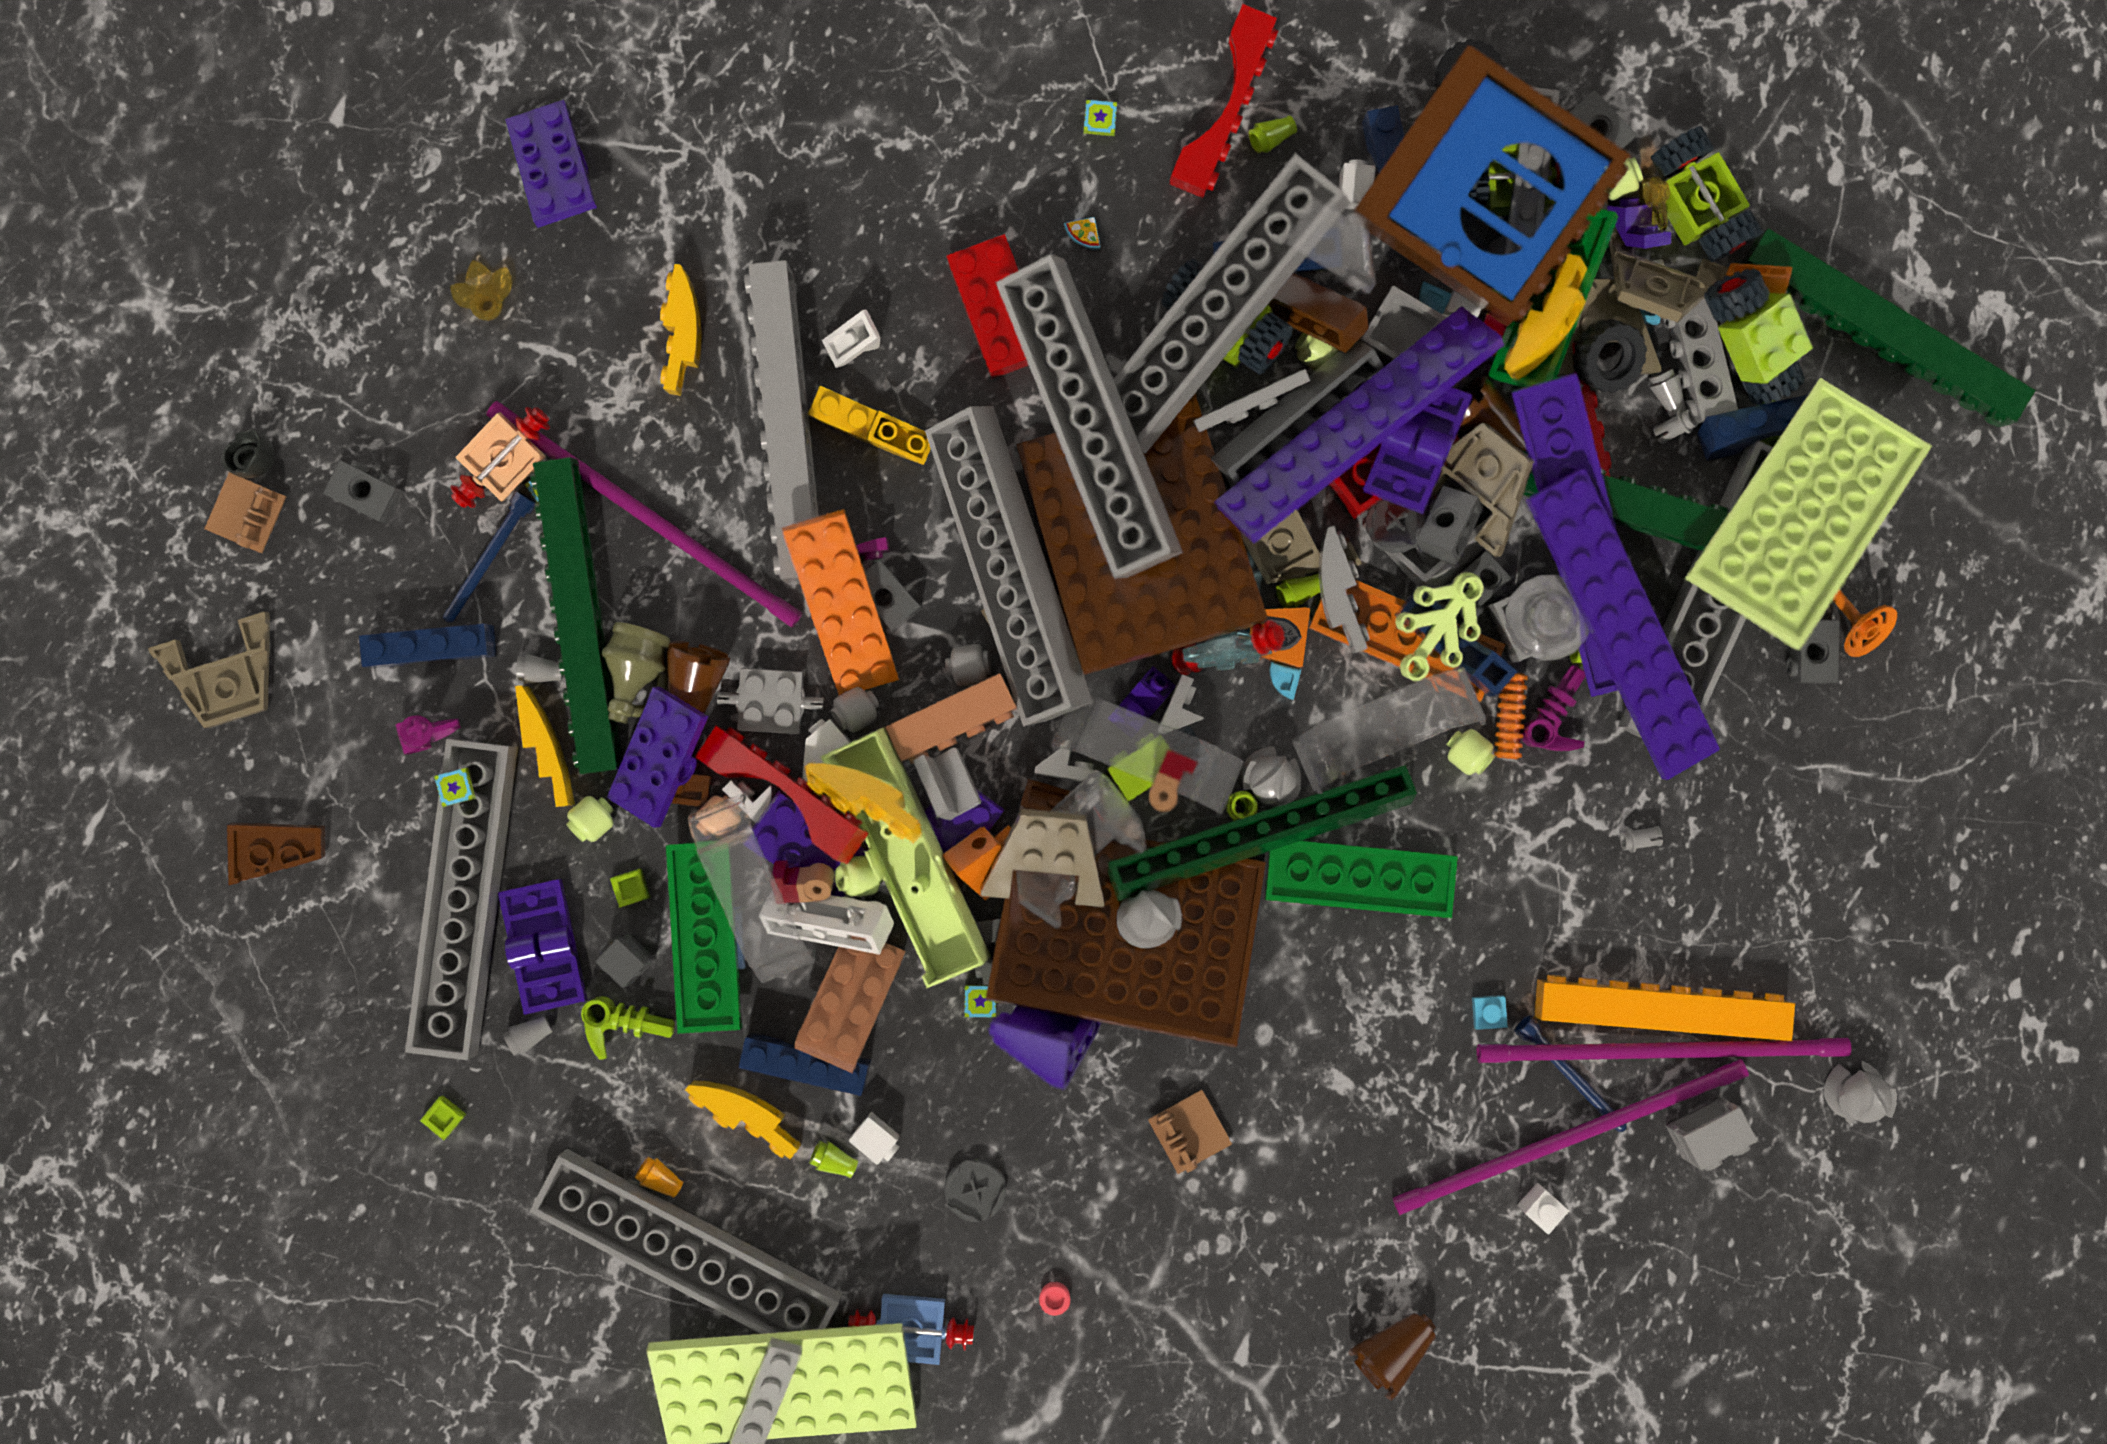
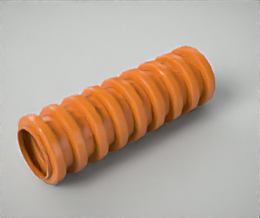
[1494,673,1528,759]

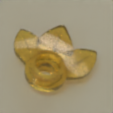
[1639,176,1670,231]
[450,260,512,321]

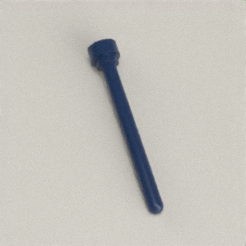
[443,490,536,623]
[1514,1015,1627,1132]

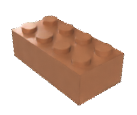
[885,673,1017,764]
[795,935,906,1073]

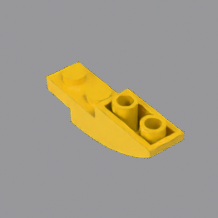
[1505,254,1587,380]
[660,264,702,396]
[807,385,931,465]
[805,763,922,844]
[685,1080,801,1159]

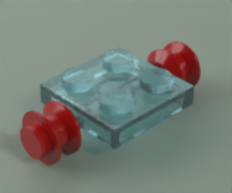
[1172,620,1284,676]

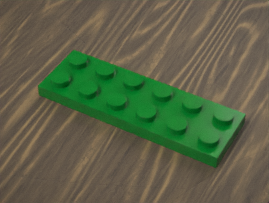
[1489,202,1618,387]
[666,841,742,1034]
[1264,841,1458,918]

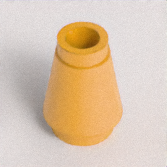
[635,1156,684,1198]

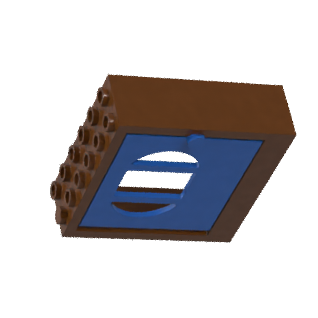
[1352,45,1631,327]

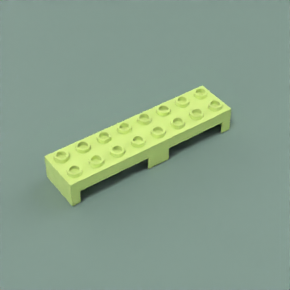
[821,727,991,988]

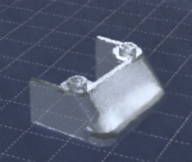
[1286,197,1376,297]
[1016,771,1146,928]

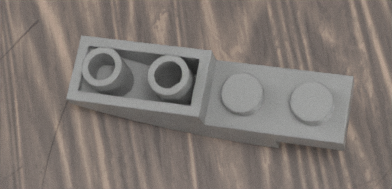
[1319,526,1370,653]

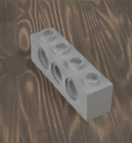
[1663,298,1738,425]

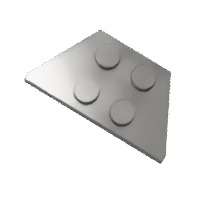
[1194,369,1310,432]

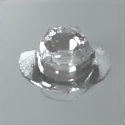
[1505,575,1589,660]

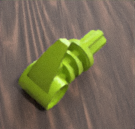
[581,996,675,1060]

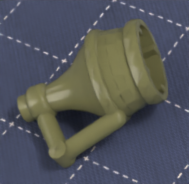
[602,622,670,724]

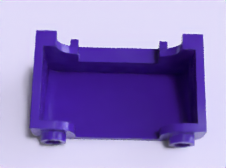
[989,1006,1101,1090]

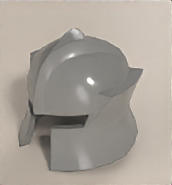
[1241,747,1301,806]
[1116,890,1182,948]
[1824,1061,1897,1124]

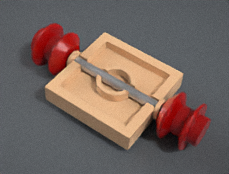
[450,407,550,508]

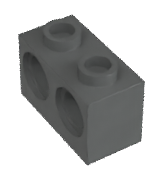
[1440,550,1511,621]

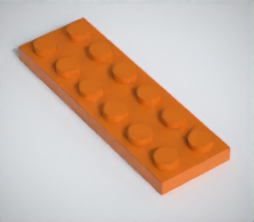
[782,509,899,695]
[1308,580,1506,702]

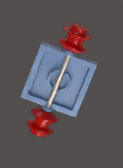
[848,1294,974,1365]

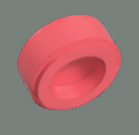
[1039,1282,1070,1316]

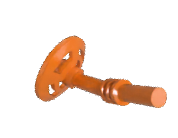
[1832,589,1897,657]

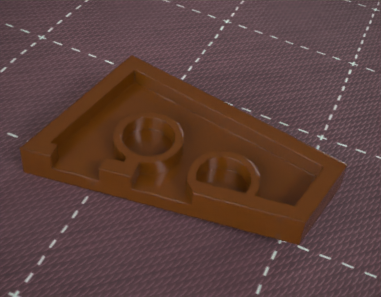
[227,822,325,886]

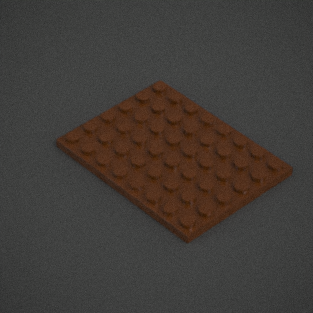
[1016,394,1268,675]
[985,828,1266,1048]

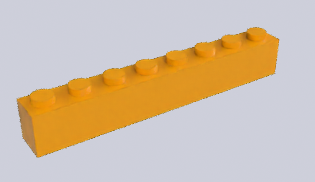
[1534,975,1795,1041]

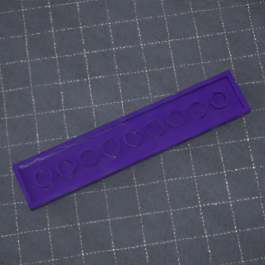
[1214,306,1504,544]
[1512,373,1618,697]
[1525,468,1720,780]

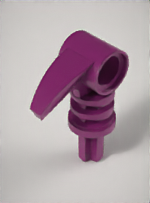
[1521,665,1585,751]
[395,715,461,755]

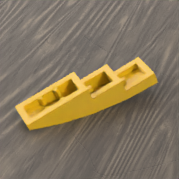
[515,685,575,807]

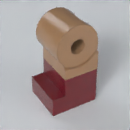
[1149,749,1198,812]
[770,861,835,903]

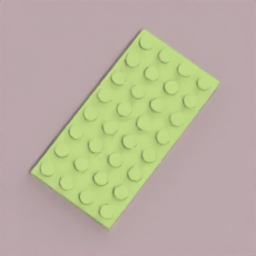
[1685,378,1932,650]
[647,1323,917,1444]

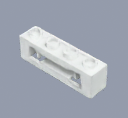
[759,889,894,954]

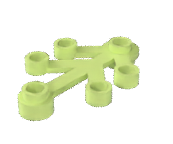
[1396,572,1483,681]

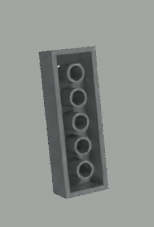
[1211,340,1384,488]

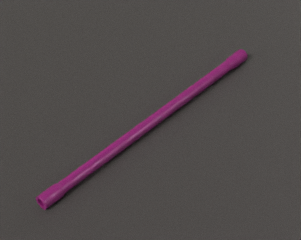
[486,401,802,628]
[1476,1038,1851,1063]
[1392,1059,1749,1216]

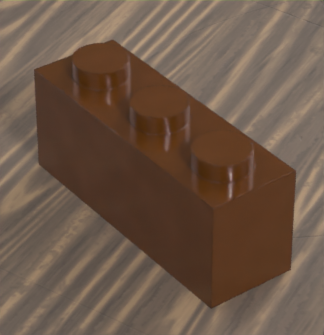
[1269,273,1369,353]

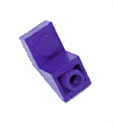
[1607,197,1671,248]
[1108,666,1176,739]

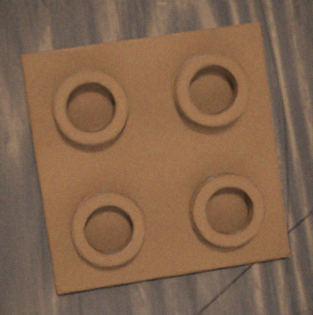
[204,472,286,553]
[1148,1089,1232,1174]

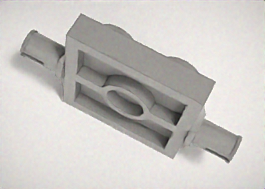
[717,668,824,734]

